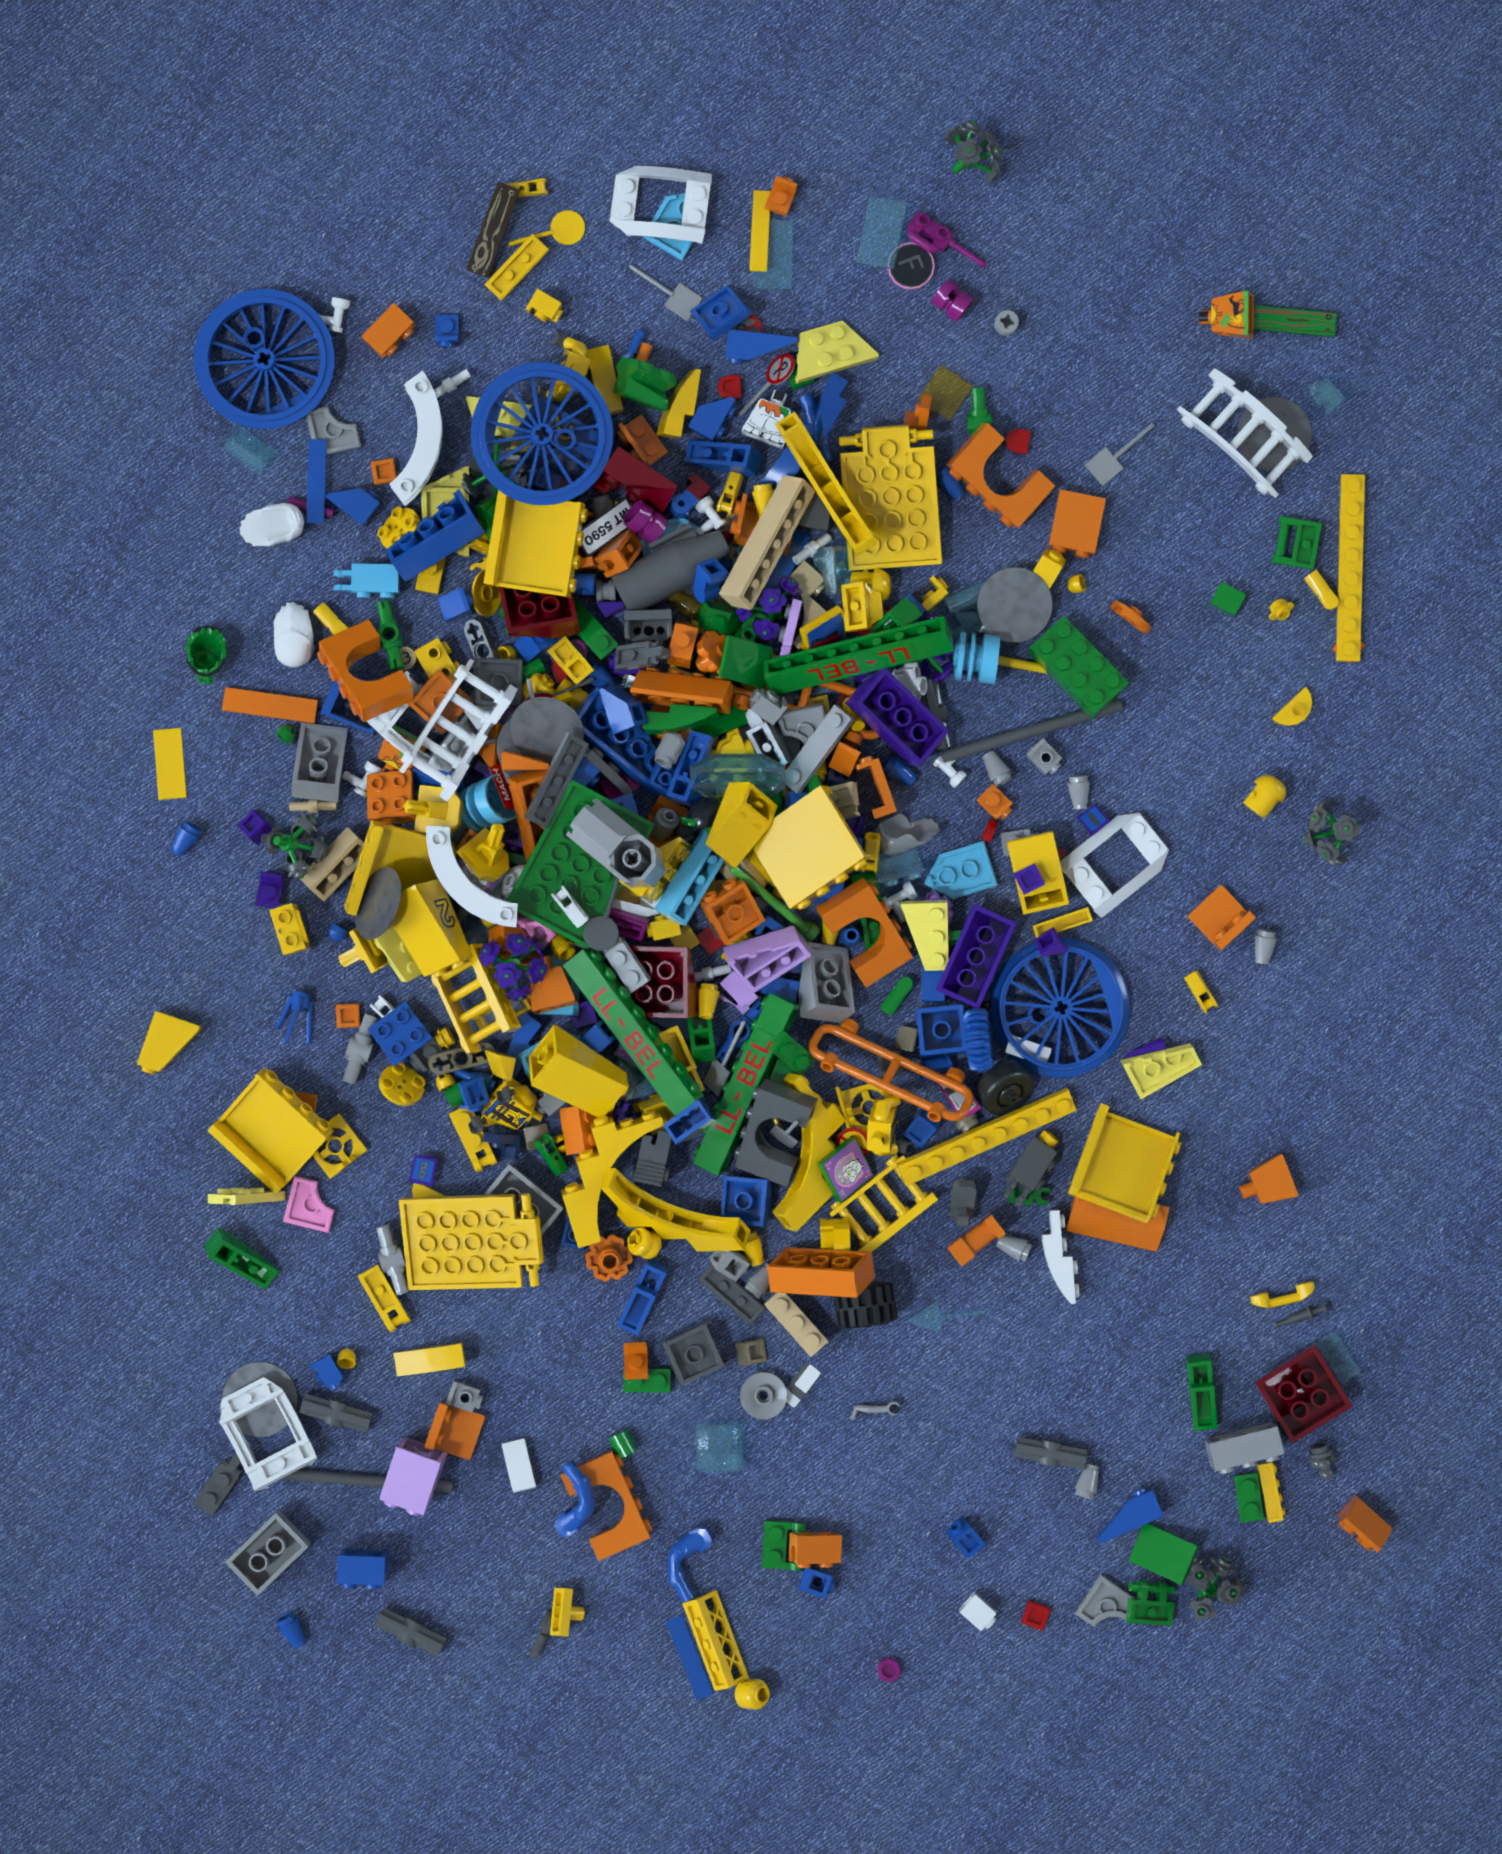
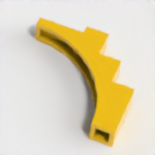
[775,411,878,556]
[772,1073,846,1232]
[560,1111,664,1248]
[601,1168,751,1252]

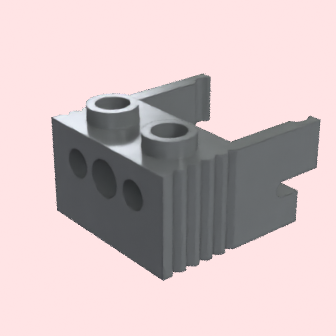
[624,609,673,646]
[633,1130,672,1187]
[660,1319,730,1386]

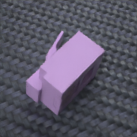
[719,971,758,1014]

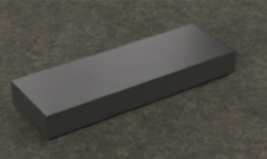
[698,1263,766,1326]

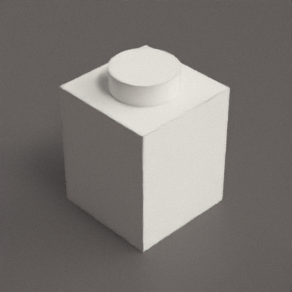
[959,1592,996,1631]

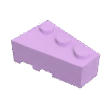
[723,925,811,993]

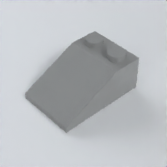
[292,722,348,802]
[798,942,855,1023]

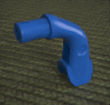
[554,1459,596,1537]
[668,1525,713,1603]

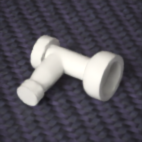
[319,297,351,333]
[695,496,728,535]
[933,746,967,789]
[342,761,383,797]
[882,881,918,923]

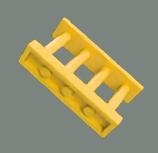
[431,943,522,1054]
[829,1154,938,1252]

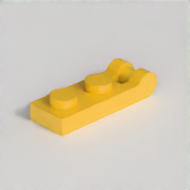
[449,1108,498,1173]
[357,1264,411,1333]

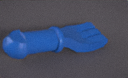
[615,329,645,373]

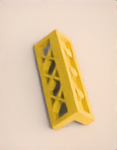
[682,1590,749,1691]

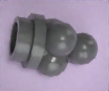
[1309,1442,1336,1481]

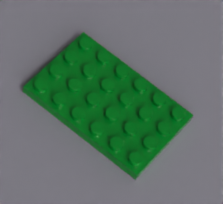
[506,779,655,949]

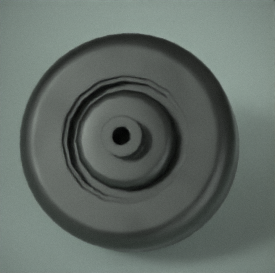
[976,1061,1034,1115]

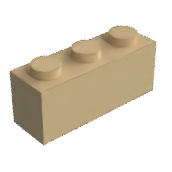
[300,827,364,902]
[764,1293,829,1357]

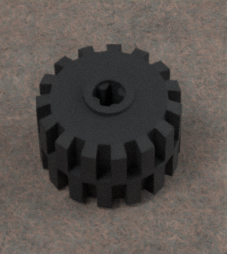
[833,1281,898,1329]

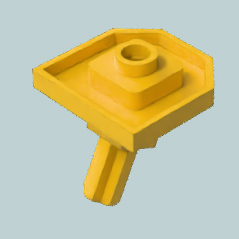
[403,785,463,834]
[457,823,510,883]
[338,928,389,973]

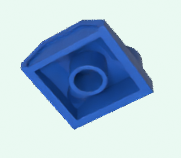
[720,1175,772,1227]

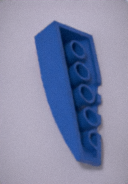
[574,687,683,806]

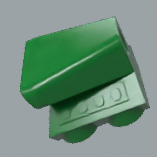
[613,357,676,412]

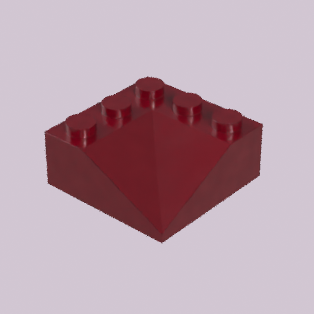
[603,446,678,515]
[499,587,580,638]
[622,944,698,1018]
[1255,1344,1352,1443]

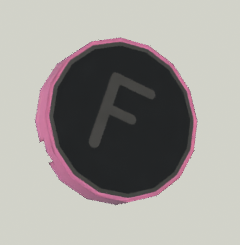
[888,242,934,290]

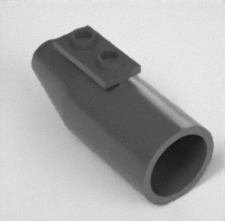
[611,523,731,611]

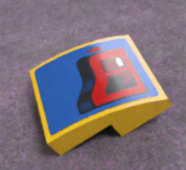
[799,606,846,651]

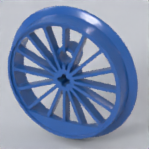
[194,289,335,429]
[471,362,613,505]
[990,938,1130,1078]

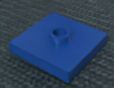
[690,285,752,341]

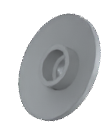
[740,1372,787,1419]

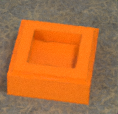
[371,458,397,485]
[336,1004,361,1028]

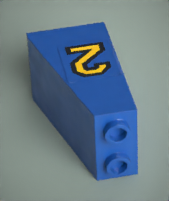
[512,395,597,463]

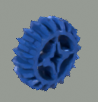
[964,1008,994,1072]

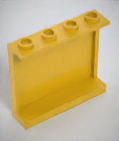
[484,490,588,598]
[753,785,872,910]
[344,819,457,916]
[207,1067,334,1194]
[1068,1103,1182,1223]

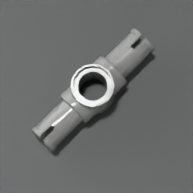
[342,1014,378,1085]
[376,1224,409,1295]

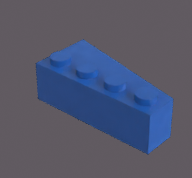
[386,489,485,582]

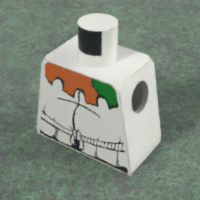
[742,390,791,450]

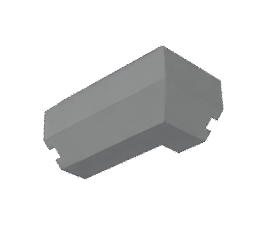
[566,798,666,888]

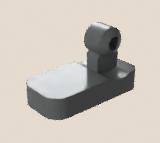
[949,1180,977,1227]

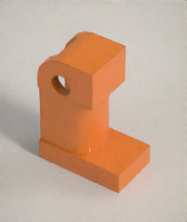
[947,1213,1006,1267]

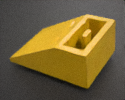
[705,782,778,868]
[1007,831,1069,915]
[619,837,691,903]

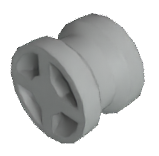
[995,310,1019,336]
[596,579,616,602]

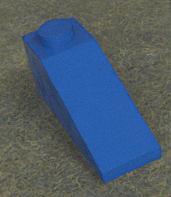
[725,329,798,364]
[684,440,763,477]
[762,529,811,593]
[666,730,713,807]
[1095,1486,1164,1544]

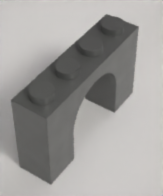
[734,1079,818,1187]

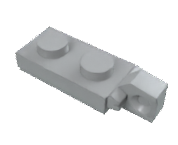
[603,937,651,994]

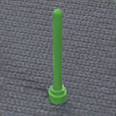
[730,866,820,942]

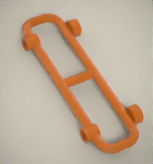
[729,680,880,748]
[808,1018,974,1122]

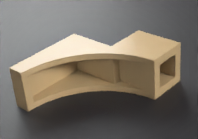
[789,560,827,651]

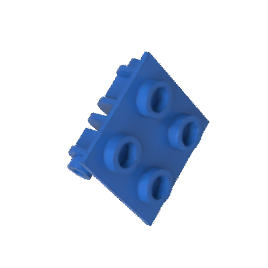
[368,1001,433,1066]

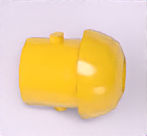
[850,568,891,602]
[1243,774,1286,819]

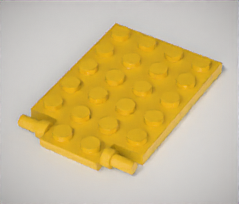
[839,424,943,571]
[399,1193,544,1290]

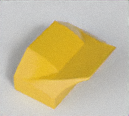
[841,581,884,632]

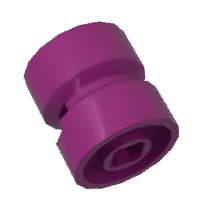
[930,278,975,323]
[623,500,668,543]

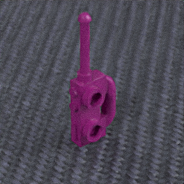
[906,211,987,268]

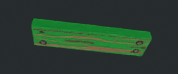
[1253,305,1337,338]

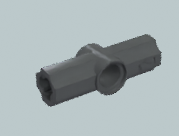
[921,679,951,751]
[299,1393,373,1433]
[1014,1436,1087,1470]
[375,1606,447,1657]

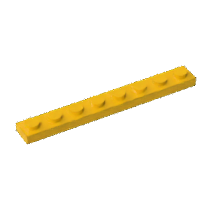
[1336,474,1365,662]
[896,1088,1077,1186]

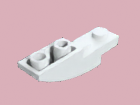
[1041,1209,1079,1304]

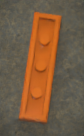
[222,687,318,724]

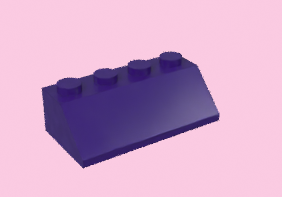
[845,668,950,766]
[936,904,1017,1008]

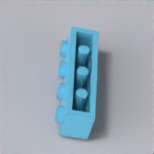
[655,829,724,926]

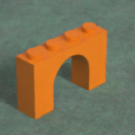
[946,423,1055,528]
[317,619,414,722]
[816,878,913,987]
[560,1450,653,1561]

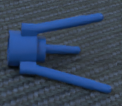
[275,991,314,1044]

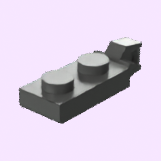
[615,641,671,671]
[193,1453,242,1516]

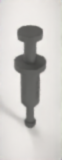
[1274,1302,1328,1328]

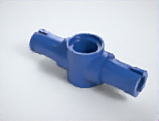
[799,393,835,463]
[715,999,762,1061]

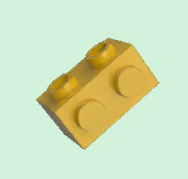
[414,638,460,682]

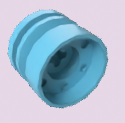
[953,631,1000,684]
[459,774,516,832]

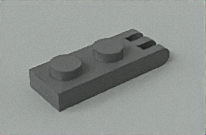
[583,747,632,795]

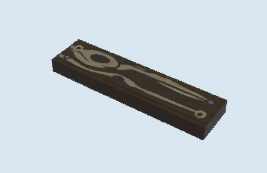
[466,181,521,278]

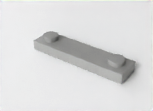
[782,704,855,794]

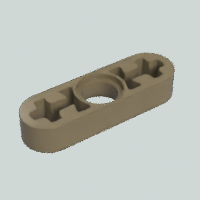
[427,1041,495,1075]

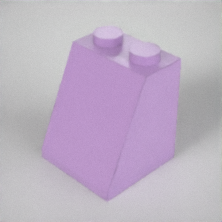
[379,1437,448,1516]

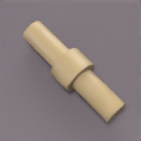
[289,799,337,813]

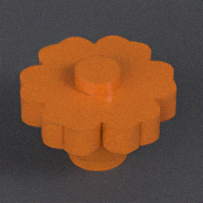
[695,630,726,674]
[585,1233,633,1282]

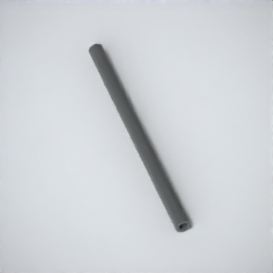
[941,700,1123,763]
[280,1469,453,1493]

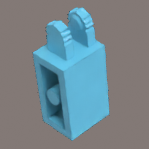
[333,563,400,599]

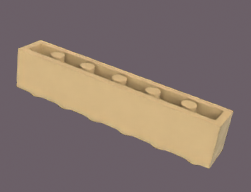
[719,475,816,610]

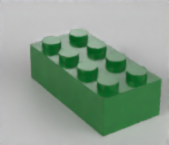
[1028,616,1129,720]

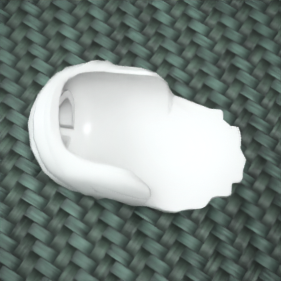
[239,503,304,546]
[274,602,315,667]

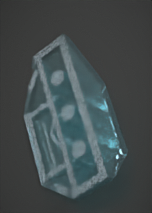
[690,754,785,803]

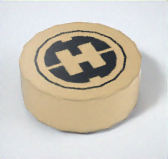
[396,647,417,670]

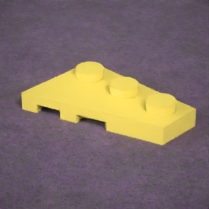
[900,900,949,971]
[374,923,422,982]
[1120,1043,1202,1099]

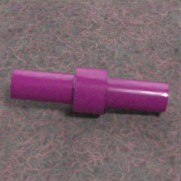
[287,497,335,518]

